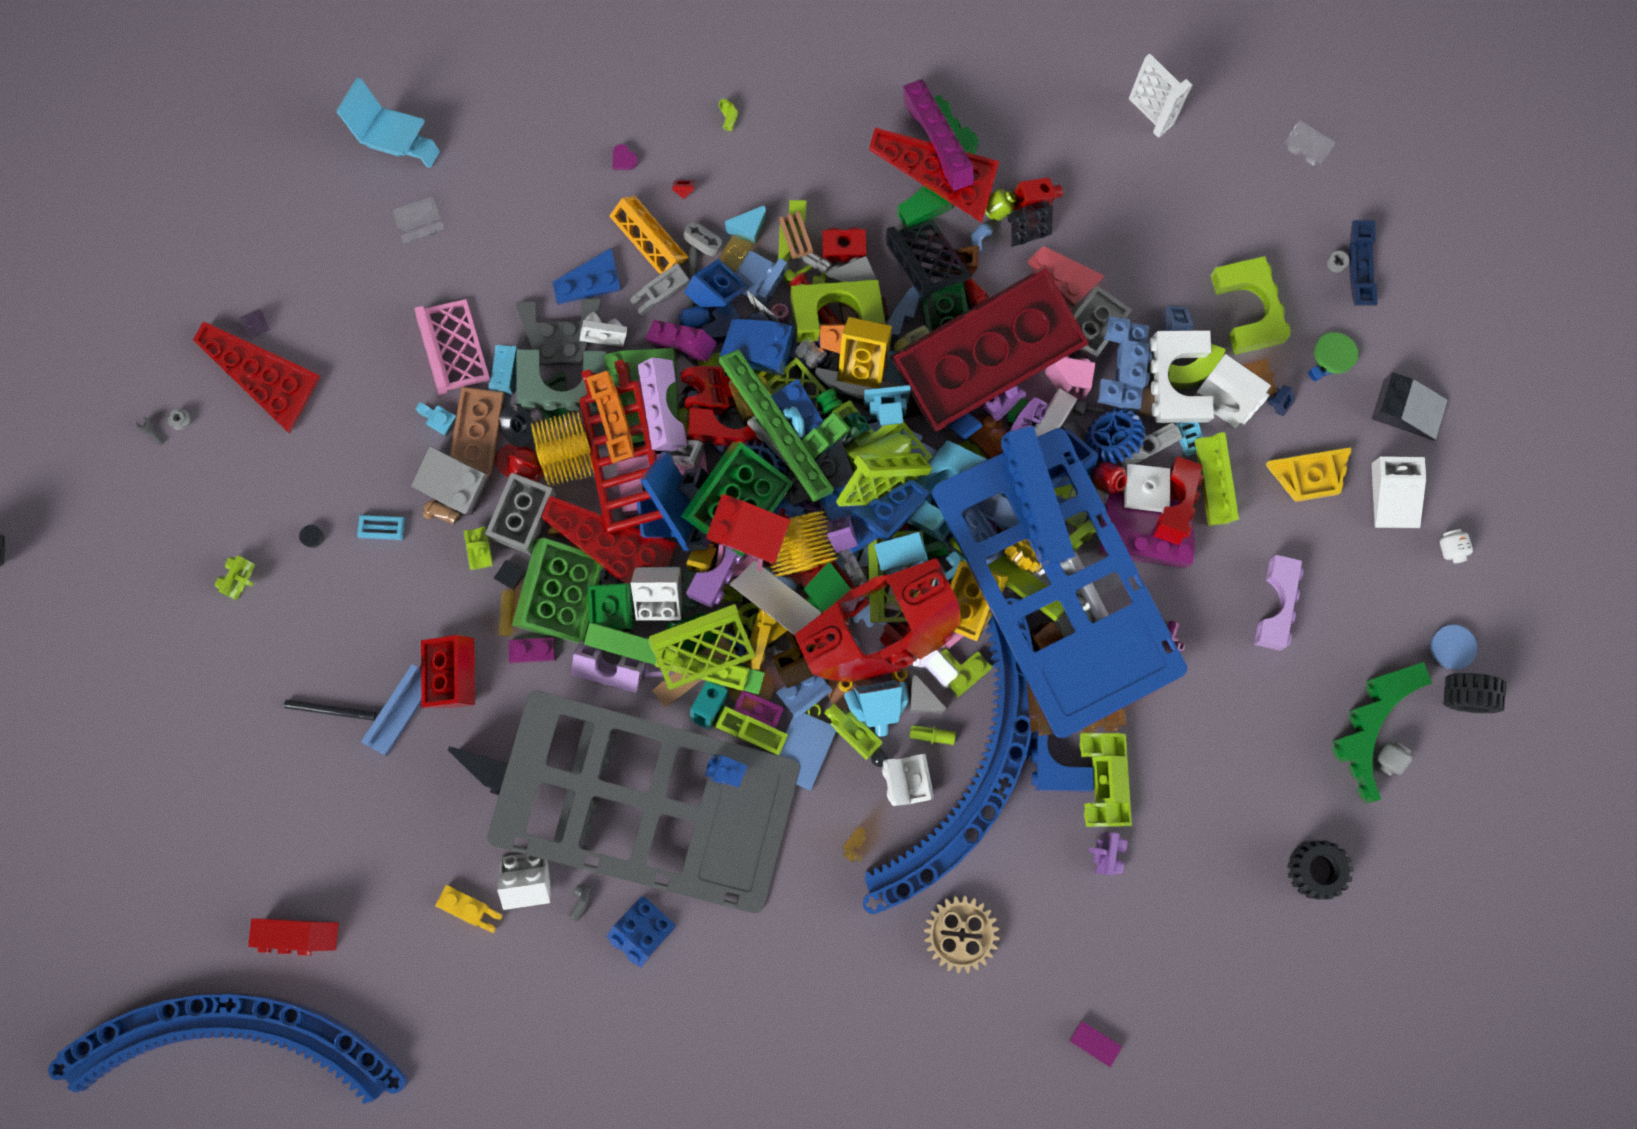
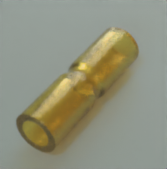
[498,590,515,637]

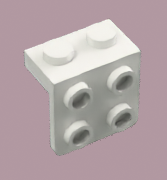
[882,754,935,806]

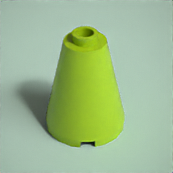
[848,432,912,486]

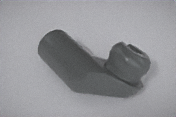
[569,884,590,921]

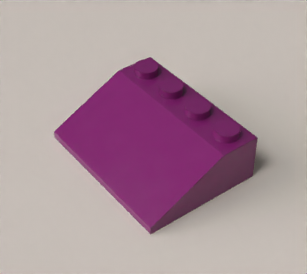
[1098,492,1195,568]

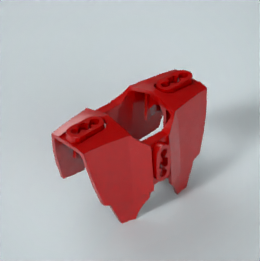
[795,558,960,682]

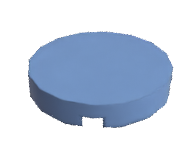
[1430,625,1477,670]

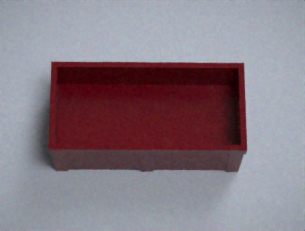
[889,266,1089,433]

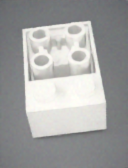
[1371,457,1426,528]

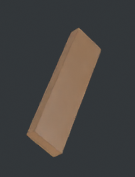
[652,636,737,708]

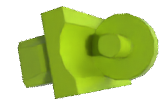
[463,526,493,571]
[214,555,255,600]

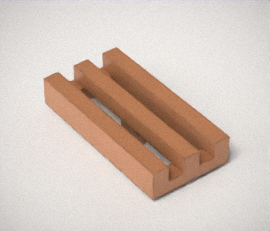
[779,212,813,259]

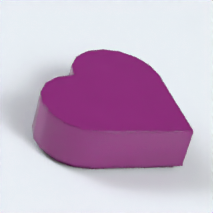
[612,144,638,170]

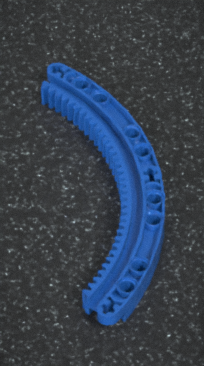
[862,598,1036,914]
[48,993,407,1104]

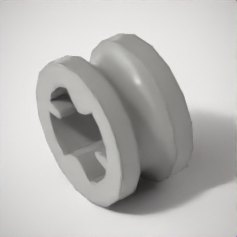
[1327,251,1349,273]

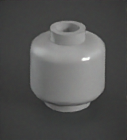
[1377,741,1413,776]

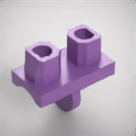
[982,386,1027,421]
[1088,832,1128,876]

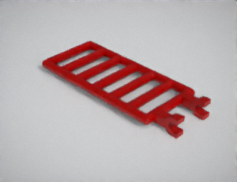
[579,359,663,533]

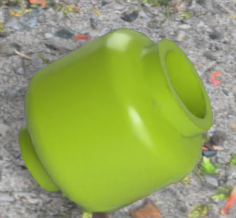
[985,188,1016,221]

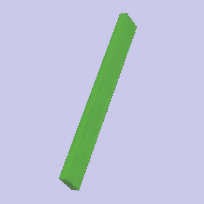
[719,349,834,502]
[584,622,765,695]

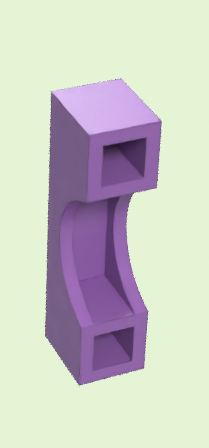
[686,547,744,609]

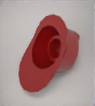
[495,444,546,482]

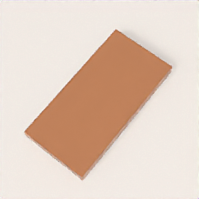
[450,387,506,478]

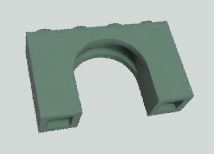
[517,350,606,411]

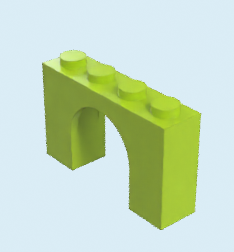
[1210,256,1291,355]
[790,279,885,343]

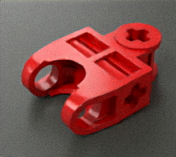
[680,366,742,415]

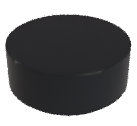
[299,525,324,548]

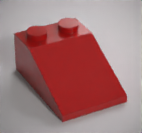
[706,494,791,564]

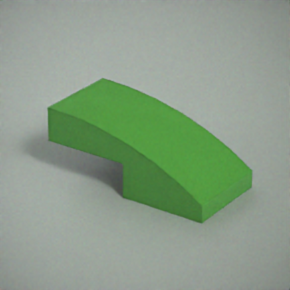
[802,412,850,460]

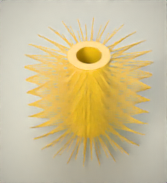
[531,411,594,486]
[769,511,839,577]

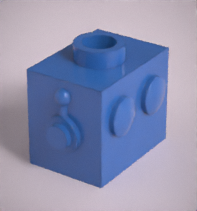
[705,754,747,788]

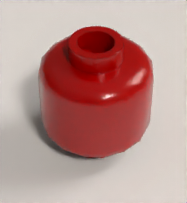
[1093,462,1127,494]

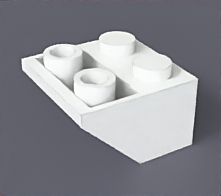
[631,567,682,620]
[498,854,550,910]

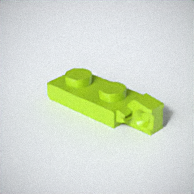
[825,704,883,760]

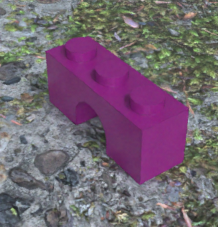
[645,320,717,362]

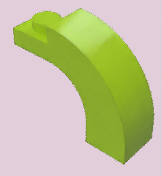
[1147,344,1226,390]

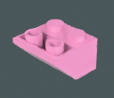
[1045,356,1095,401]

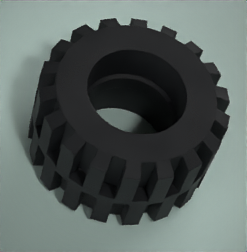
[1443,673,1506,714]
[1287,840,1354,899]

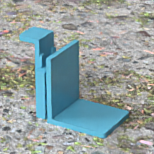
[337,78,440,168]
[864,351,910,426]

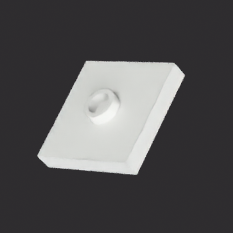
[1124,464,1170,512]

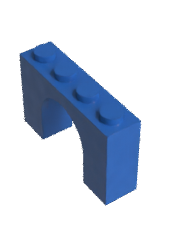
[1031,700,1093,792]

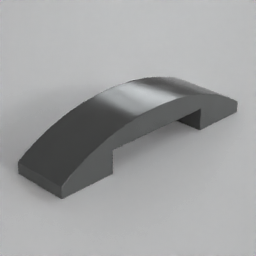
[815,368,904,400]

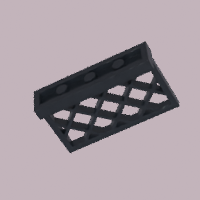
[886,220,971,300]

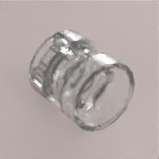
[795,337,826,369]

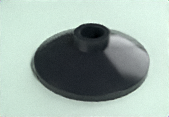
[500,404,534,447]

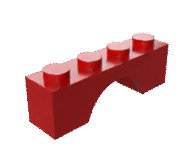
[686,408,769,448]
[1153,456,1203,545]

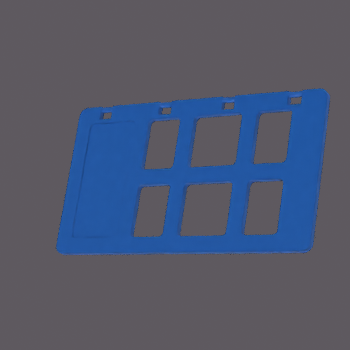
[932,428,1187,738]

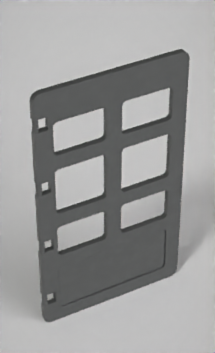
[487,691,800,913]

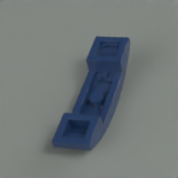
[1349,220,1378,306]

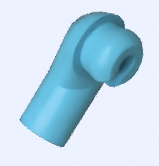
[784,406,806,438]

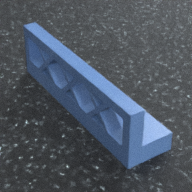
[361,664,421,756]

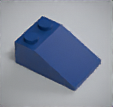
[719,319,795,376]
[1048,428,1098,489]

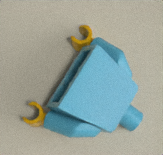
[838,669,909,736]

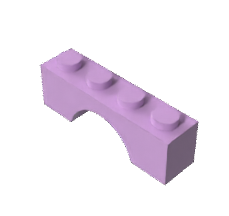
[638,357,687,452]
[1254,555,1304,651]

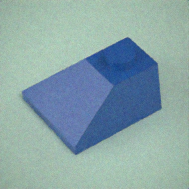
[684,259,750,307]

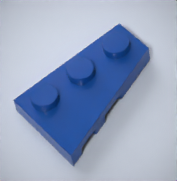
[552,248,621,305]
[852,479,930,541]

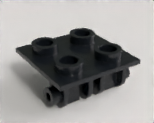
[1007,201,1053,247]

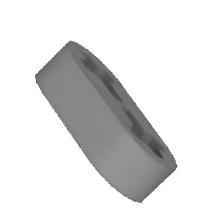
[684,222,722,256]

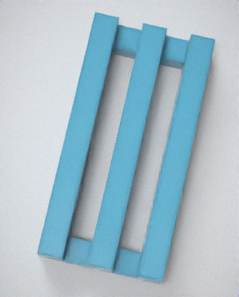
[357,515,405,540]

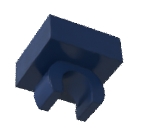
[1266,385,1295,416]

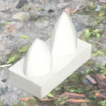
[580,311,627,347]

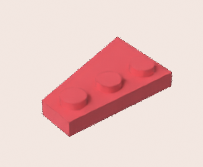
[1027,246,1104,307]

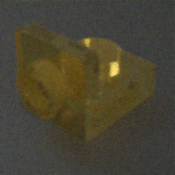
[842,826,867,863]

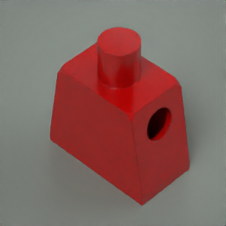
[1013,177,1063,213]

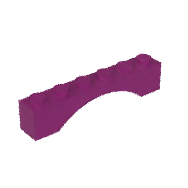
[903,79,974,191]

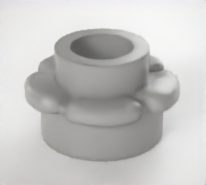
[168,409,190,430]

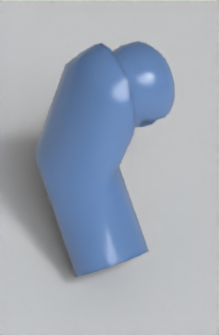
[971,223,993,254]

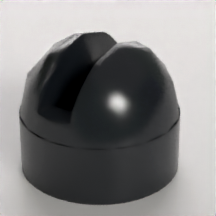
[871,747,888,767]

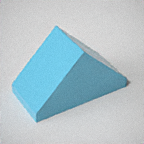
[724,206,766,244]

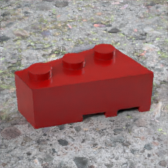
[248,918,339,956]

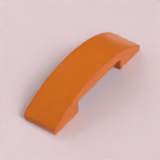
[586,371,634,464]

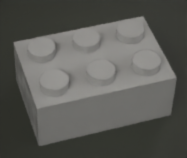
[485,473,557,555]

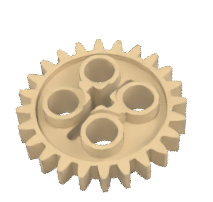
[923,896,1000,973]

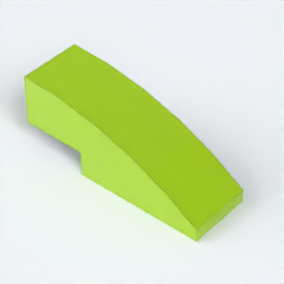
[778,200,807,263]
[713,706,788,755]

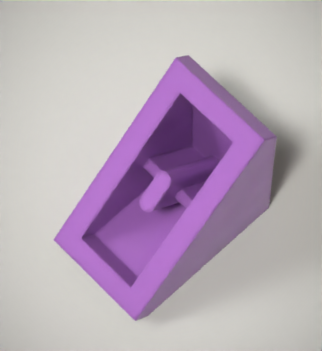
[827,515,858,553]

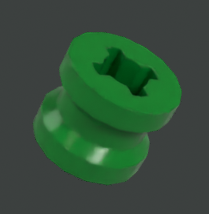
[815,388,843,415]

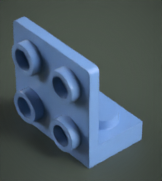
[735,251,787,307]

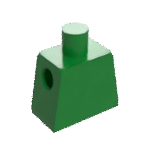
[804,562,851,614]

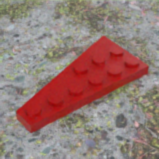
[869,127,1000,223]
[193,321,320,434]
[541,496,676,590]

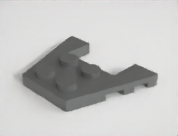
[516,299,602,366]

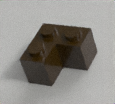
[772,630,817,689]

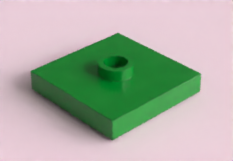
[588,583,633,629]

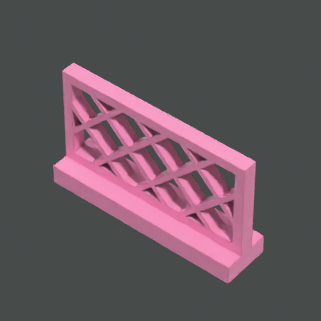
[414,299,490,395]

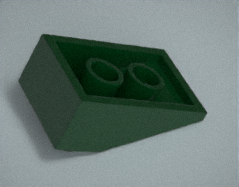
[921,282,968,332]

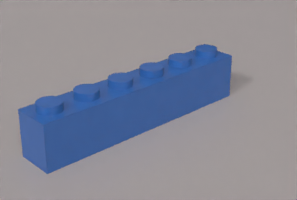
[1001,426,1075,568]

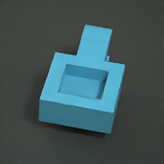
[415,402,456,436]

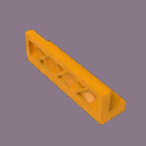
[609,196,689,275]

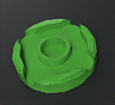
[1314,332,1358,374]

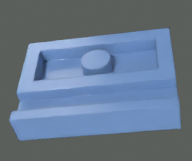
[776,675,832,719]

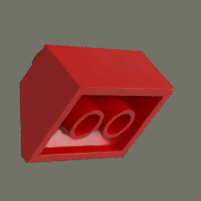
[421,635,475,708]

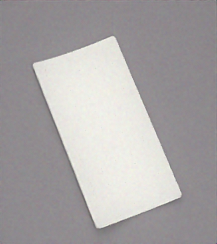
[730,561,821,635]

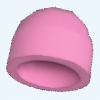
[771,304,789,323]

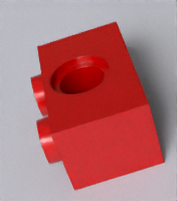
[822,227,866,263]

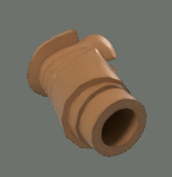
[423,499,460,525]

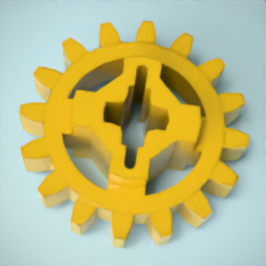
[1004,539,1042,572]

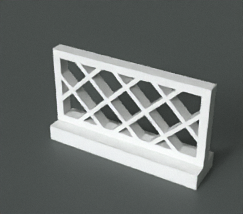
[1129,54,1192,138]

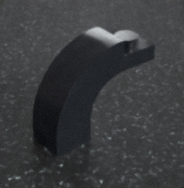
[678,467,710,551]

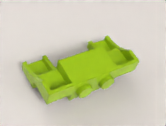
[1080,733,1132,827]

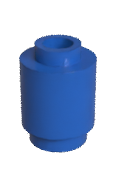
[678,306,710,329]

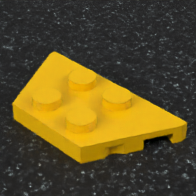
[1266,447,1352,502]

